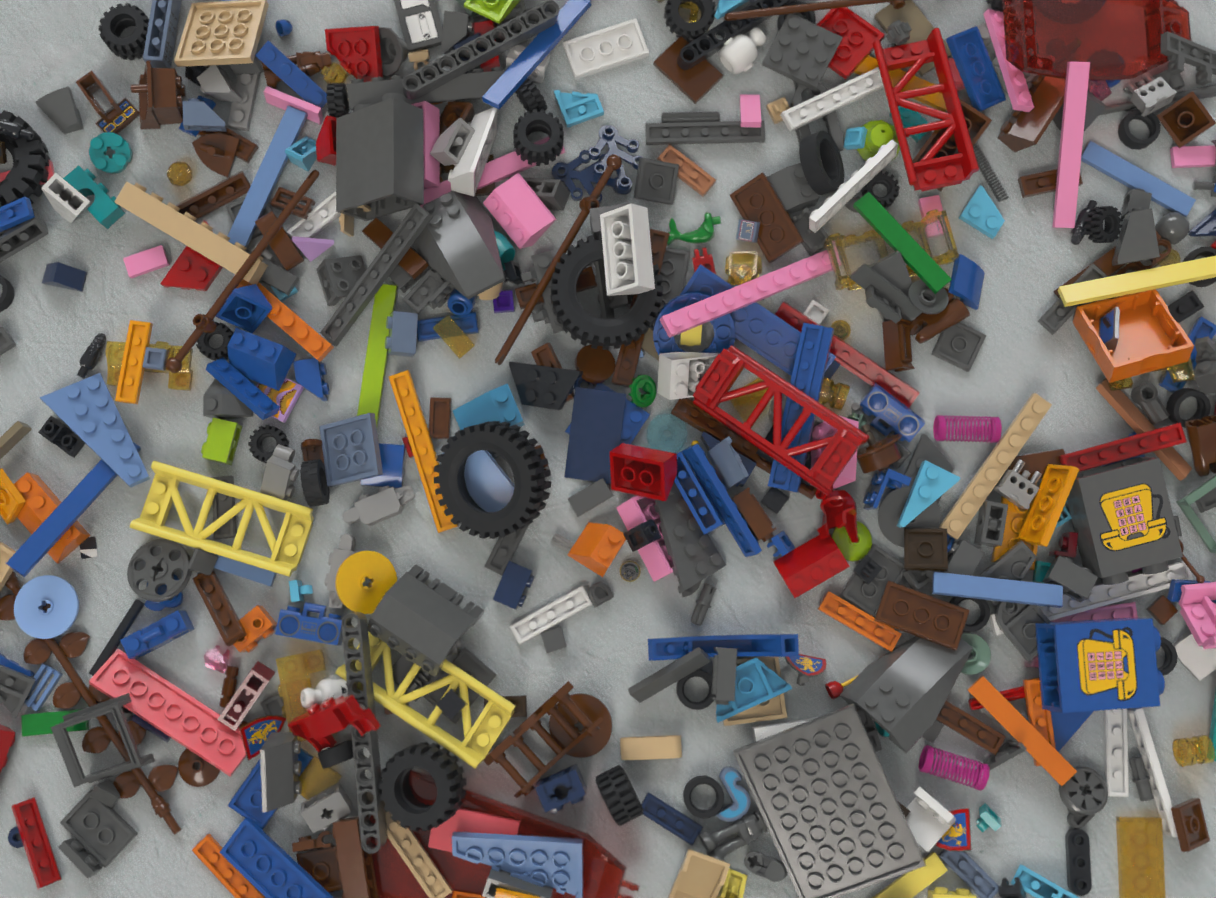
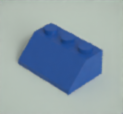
[227,328,297,391]

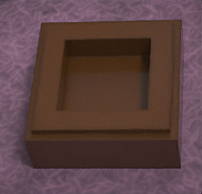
[1146,595,1178,625]

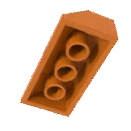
[14,472,91,564]

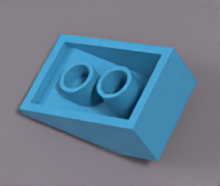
[453,383,525,430]

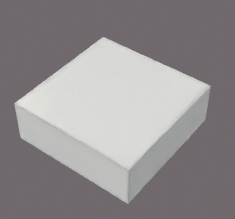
[803,300,830,325]

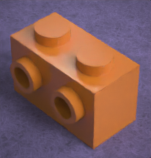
[233,605,277,653]

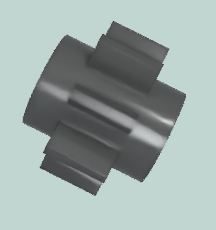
[886,20,912,46]

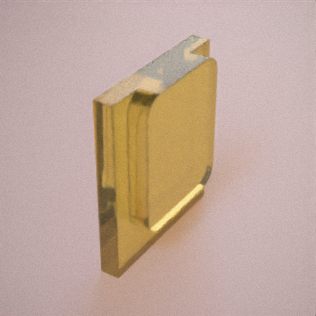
[299,756,342,800]

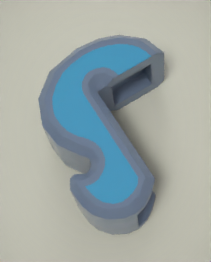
[716,766,751,822]

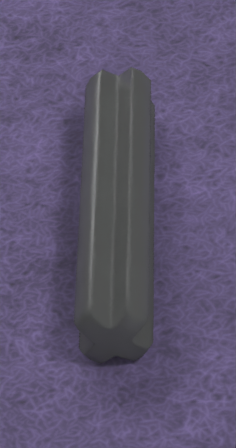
[661,112,720,123]

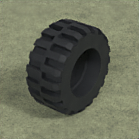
[379,742,467,832]

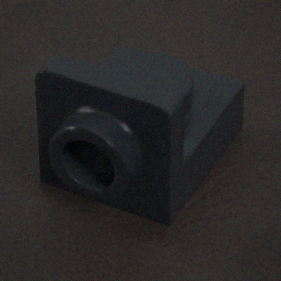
[623,519,661,552]

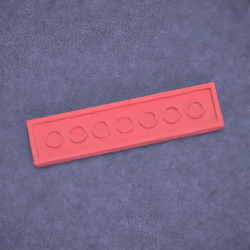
[89,649,247,777]

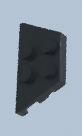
[509,362,583,410]

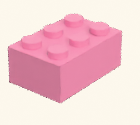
[810,415,859,489]

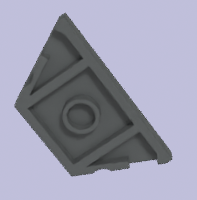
[904,434,954,503]

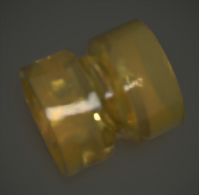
[819,377,850,411]
[1172,735,1215,767]

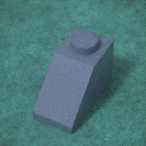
[183,98,227,132]

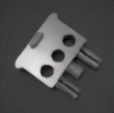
[1126,72,1177,116]
[993,460,1042,509]

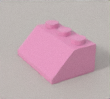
[483,173,556,249]

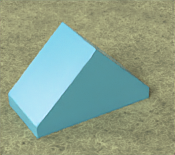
[285,136,317,172]

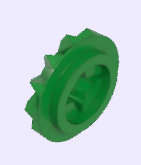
[628,375,657,407]

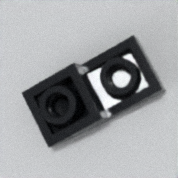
[38,416,85,458]

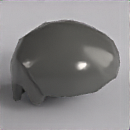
[1155,212,1189,244]

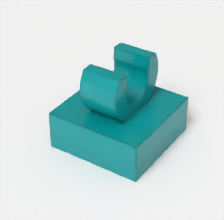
[976,803,1002,832]

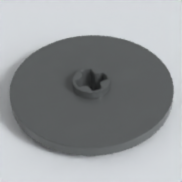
[878,486,941,547]

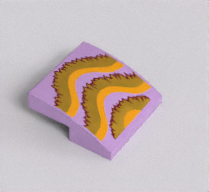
[256,378,304,423]

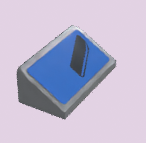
[1099,307,1120,352]

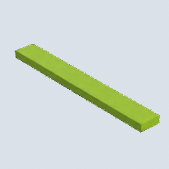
[357,284,398,427]

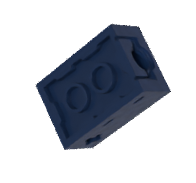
[535,764,587,814]

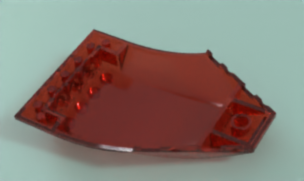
[1002,0,1191,80]

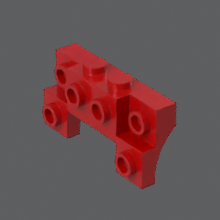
[287,694,381,752]

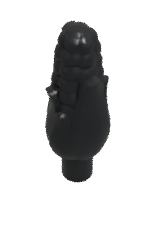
[0,119,34,140]
[1071,200,1097,245]
[77,333,106,379]

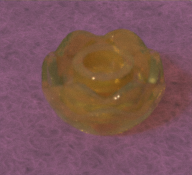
[167,162,193,186]

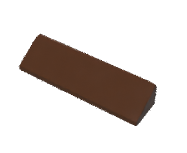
[175,170,251,220]
[996,449,1065,485]

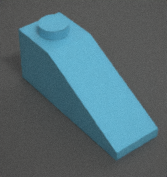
[1011,864,1079,898]

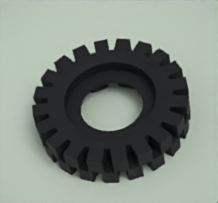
[0,110,50,207]

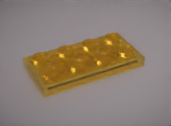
[1116,816,1165,898]

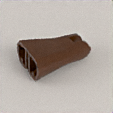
[908,287,970,344]
[1185,415,1216,477]

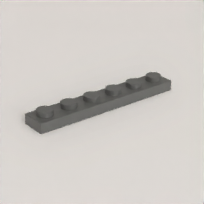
[645,120,765,145]

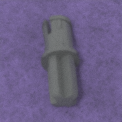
[690,583,717,626]
[1129,757,1154,801]

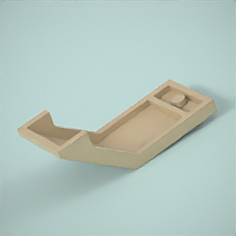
[668,849,730,898]

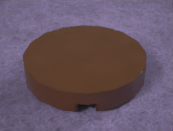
[575,344,616,383]

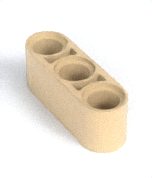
[620,735,682,760]

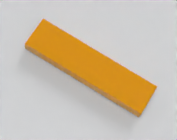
[115,320,153,405]

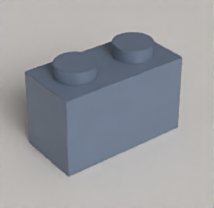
[385,311,418,357]

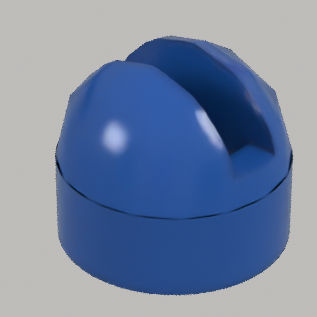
[275,19,293,37]

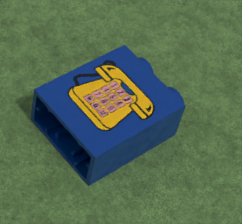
[1035,618,1165,713]

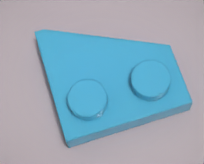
[959,185,1005,239]

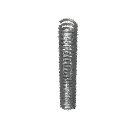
[973,142,1009,202]

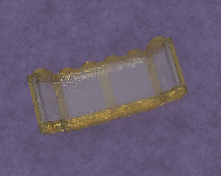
[824,209,959,291]

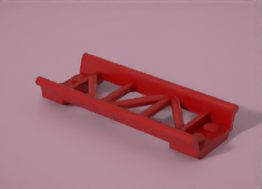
[873,28,979,192]
[693,345,870,496]

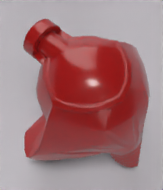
[815,489,859,543]

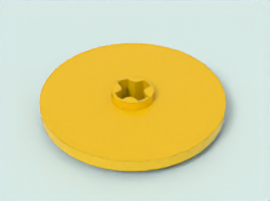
[335,551,397,614]

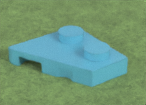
[554,90,604,128]

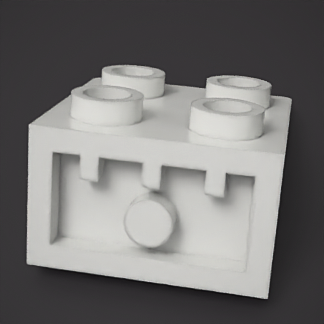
[906,787,956,852]

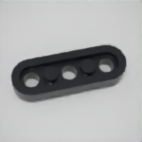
[1065,828,1092,896]

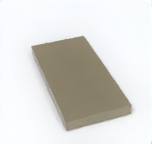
[874,0,952,77]

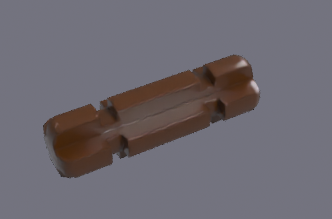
[219,666,239,708]

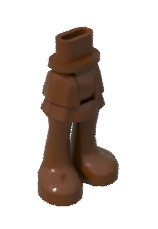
[261,51,333,90]

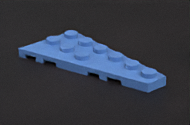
[39,373,150,488]
[452,832,583,898]

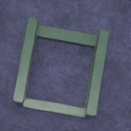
[1176,475,1216,553]

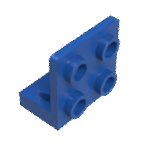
[863,468,912,510]

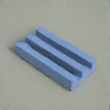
[24,663,63,711]

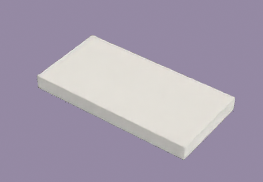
[562,18,649,80]

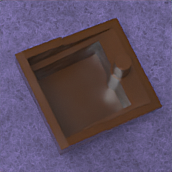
[131,61,186,129]

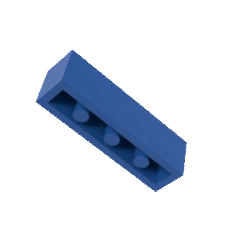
[674,451,725,535]

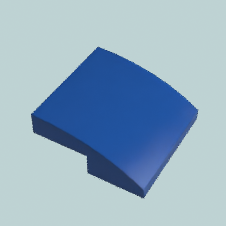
[949,254,985,310]
[361,443,406,488]

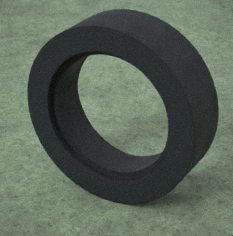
[799,130,844,195]

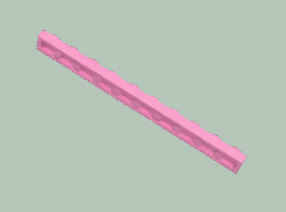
[660,249,840,338]

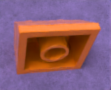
[568,522,626,577]

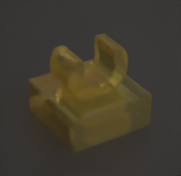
[321,62,348,84]

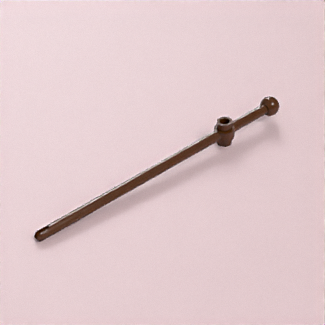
[724,0,905,21]
[495,154,622,365]
[165,170,319,373]

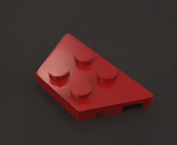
[160,220,223,291]

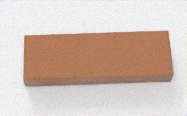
[657,144,716,197]

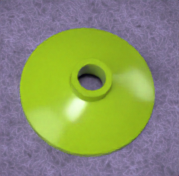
[832,521,872,561]

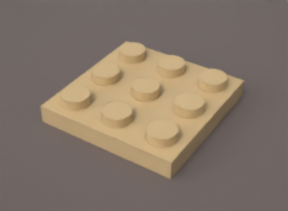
[723,656,787,726]

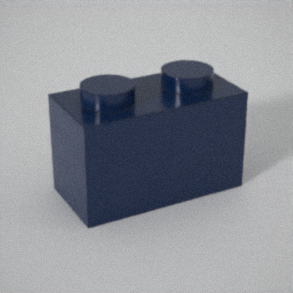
[492,561,535,610]

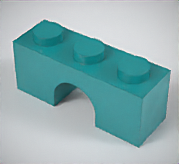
[63,165,125,229]

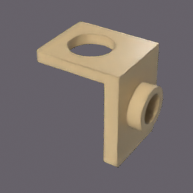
[339,204,371,237]

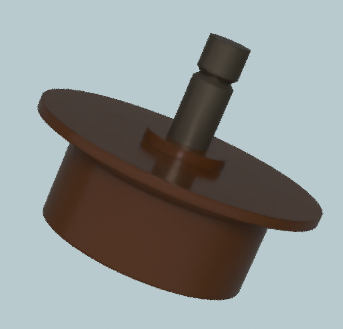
[857,424,902,474]

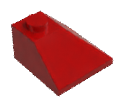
[316,115,337,165]

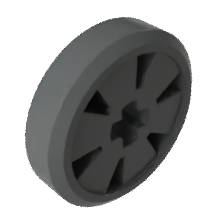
[1059,766,1108,816]

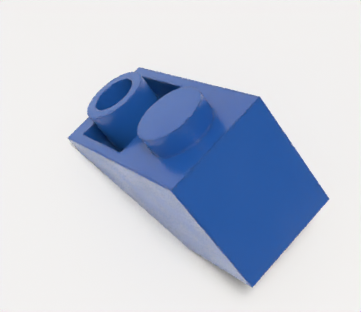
[293,358,330,402]

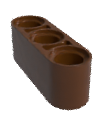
[255,211,304,271]

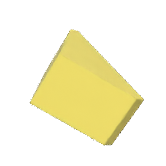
[716,868,747,898]

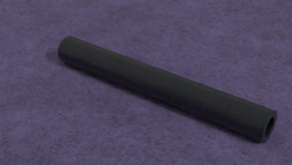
[89,599,145,676]

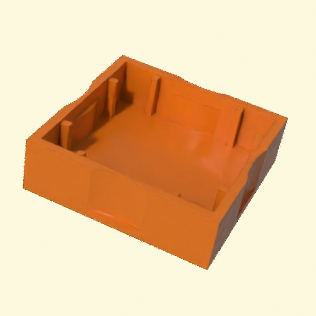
[1073,289,1194,383]

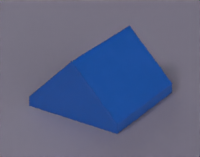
[215,284,272,333]

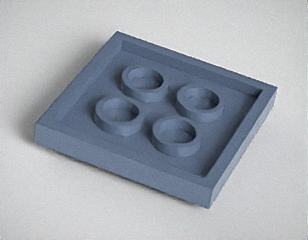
[319,413,383,487]

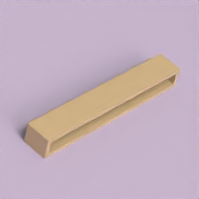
[114,181,268,285]

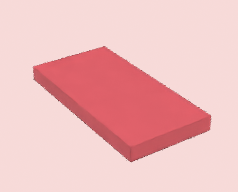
[428,808,521,852]

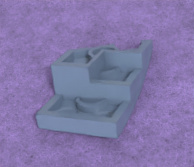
[705,436,749,490]

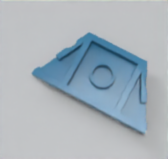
[716,657,792,723]

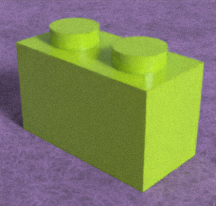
[201,418,242,466]

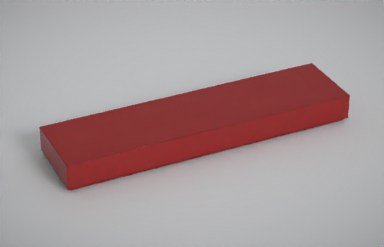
[11,797,61,889]

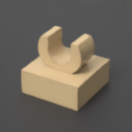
[408,49,430,71]
[766,97,790,125]

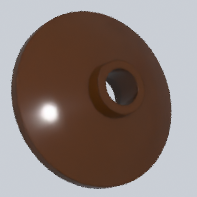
[178,749,220,787]

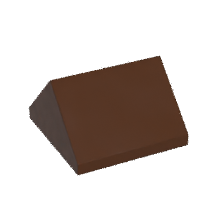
[1157,91,1216,148]
[440,102,475,135]

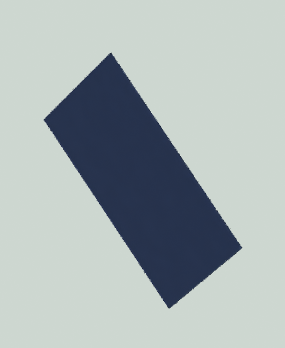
[564,387,626,484]

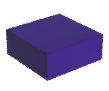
[493,290,515,313]

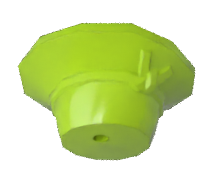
[856,120,900,162]

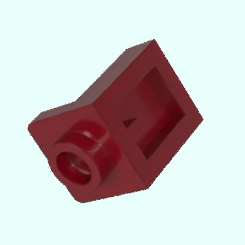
[1048,532,1078,559]

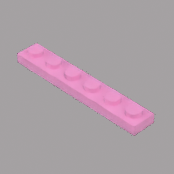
[983,9,1034,112]

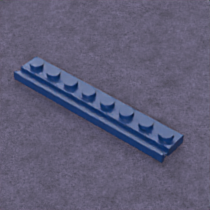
[768,323,834,493]

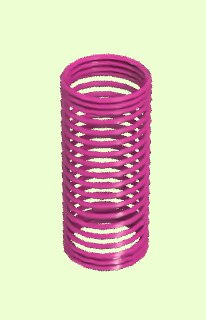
[933,415,1002,443]
[919,745,990,791]

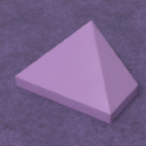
[291,236,334,262]

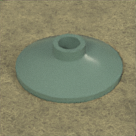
[961,633,991,675]

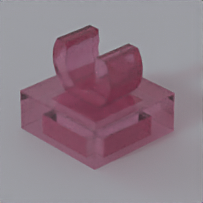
[204,645,230,674]

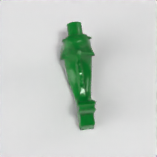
[667,212,721,246]

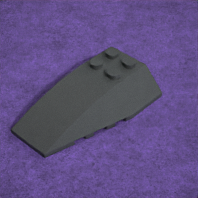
[412,191,505,300]
[840,636,973,753]

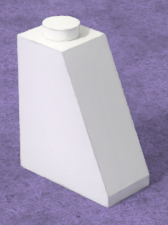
[41,173,90,223]

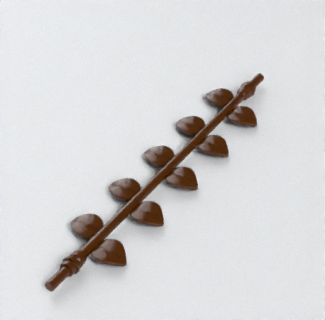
[0,571,182,835]

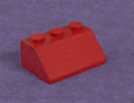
[609,443,677,501]
[773,534,850,598]

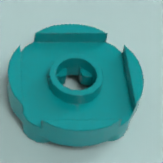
[89,132,132,174]

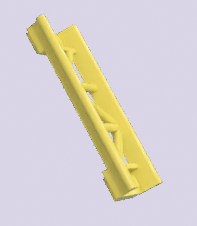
[130,460,314,577]
[335,631,516,769]

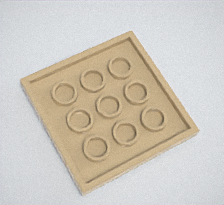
[174,0,269,67]

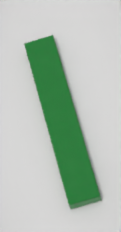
[853,192,952,294]

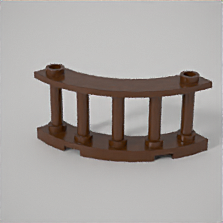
[484,681,603,798]

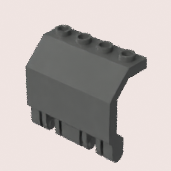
[368,564,485,677]

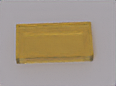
[433,314,475,359]

